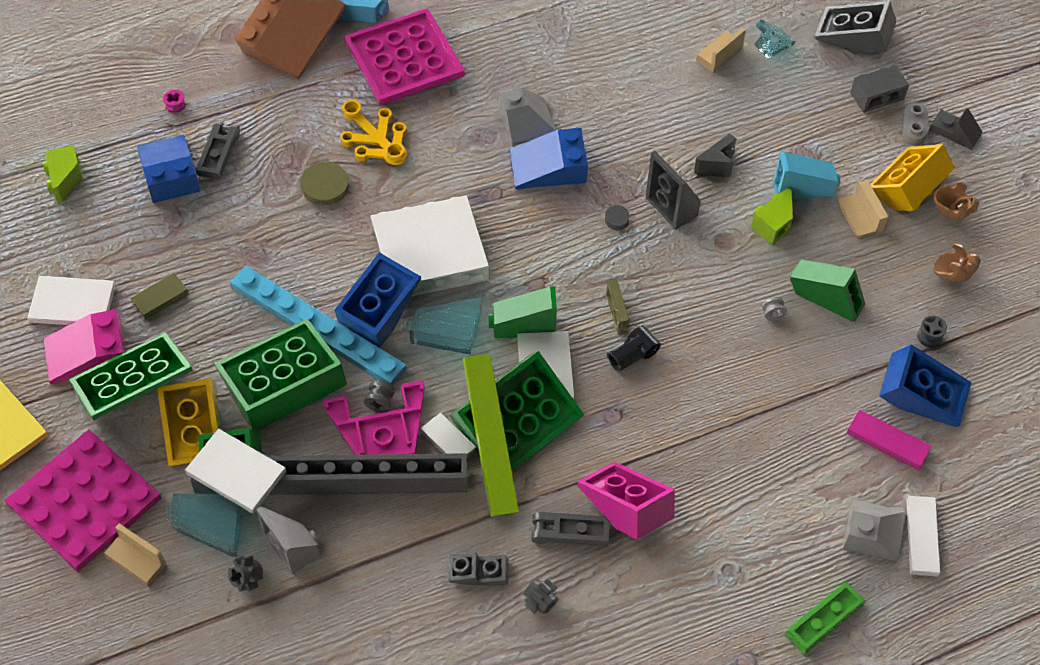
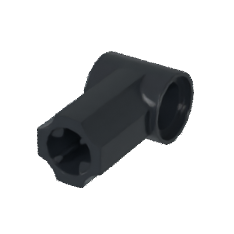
[607,325,661,371]

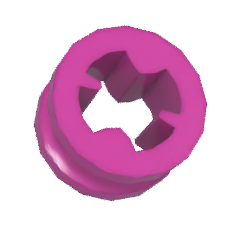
[163,89,186,113]

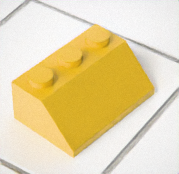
[870,144,955,212]

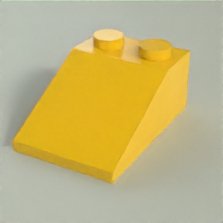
[157,379,221,467]

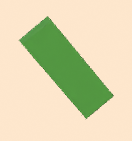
[785,581,866,655]

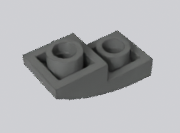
[448,552,508,586]

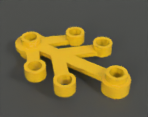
[340,100,407,165]

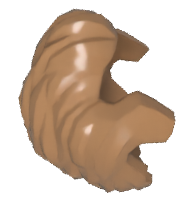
[934,181,980,221]
[933,243,981,282]

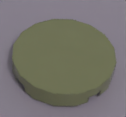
[300,162,349,205]

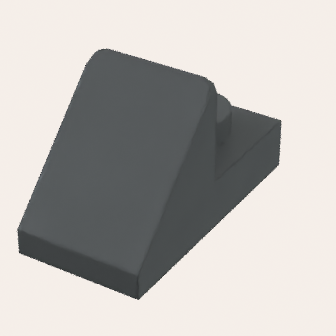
[929,108,983,150]
[694,133,737,177]

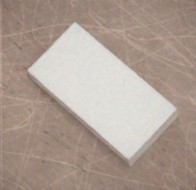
[421,413,476,458]

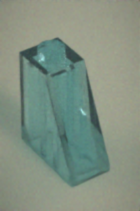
[406,298,482,355]
[166,493,242,557]

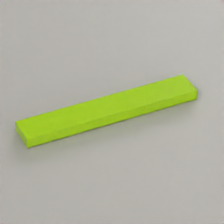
[462,354,519,517]

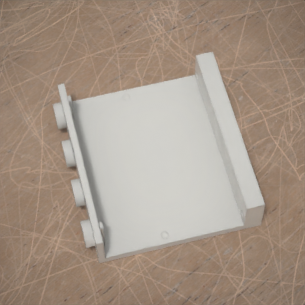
[371,195,489,297]

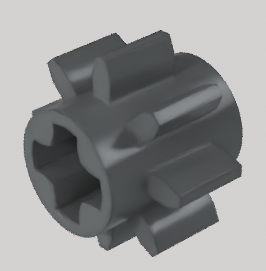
[228,555,263,591]
[523,578,558,614]

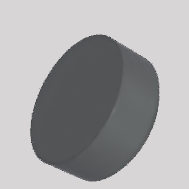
[605,205,630,230]

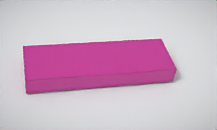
[847,409,932,470]

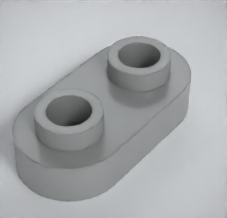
[902,103,928,145]

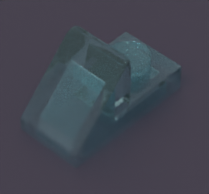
[755,19,795,58]

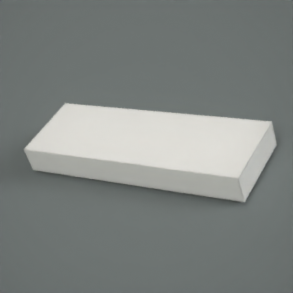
[906,496,940,577]

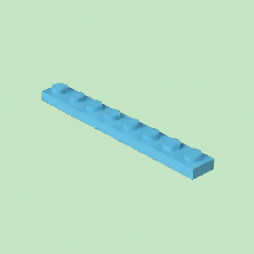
[230,266,406,386]

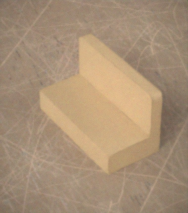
[696,28,746,73]
[837,180,889,238]
[104,524,167,587]

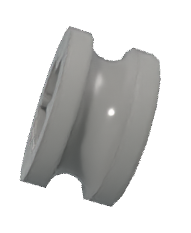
[761,297,787,320]

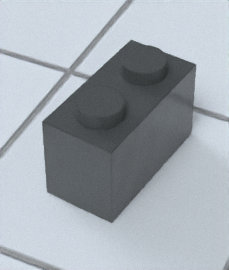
[850,65,909,113]

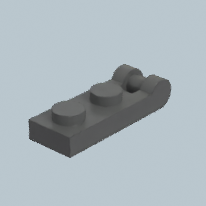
[196,121,240,180]
[531,512,610,546]

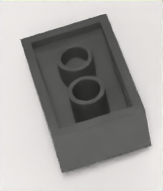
[815,1,897,53]
[645,151,701,230]

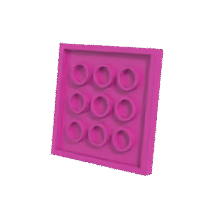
[344,8,465,106]
[4,429,162,573]

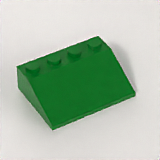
[215,318,347,431]
[69,332,193,420]
[449,351,584,471]

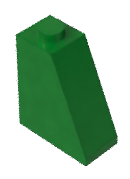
[790,259,865,322]
[488,286,557,338]

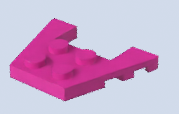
[323,380,425,455]

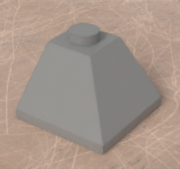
[499,88,556,146]
[843,499,906,562]
[256,506,321,574]

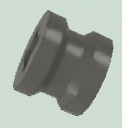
[917,315,947,348]
[364,381,395,412]

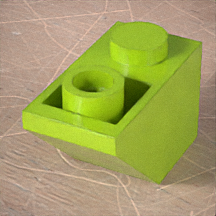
[43,145,83,203]
[751,187,793,245]

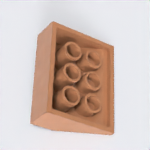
[235,0,346,79]

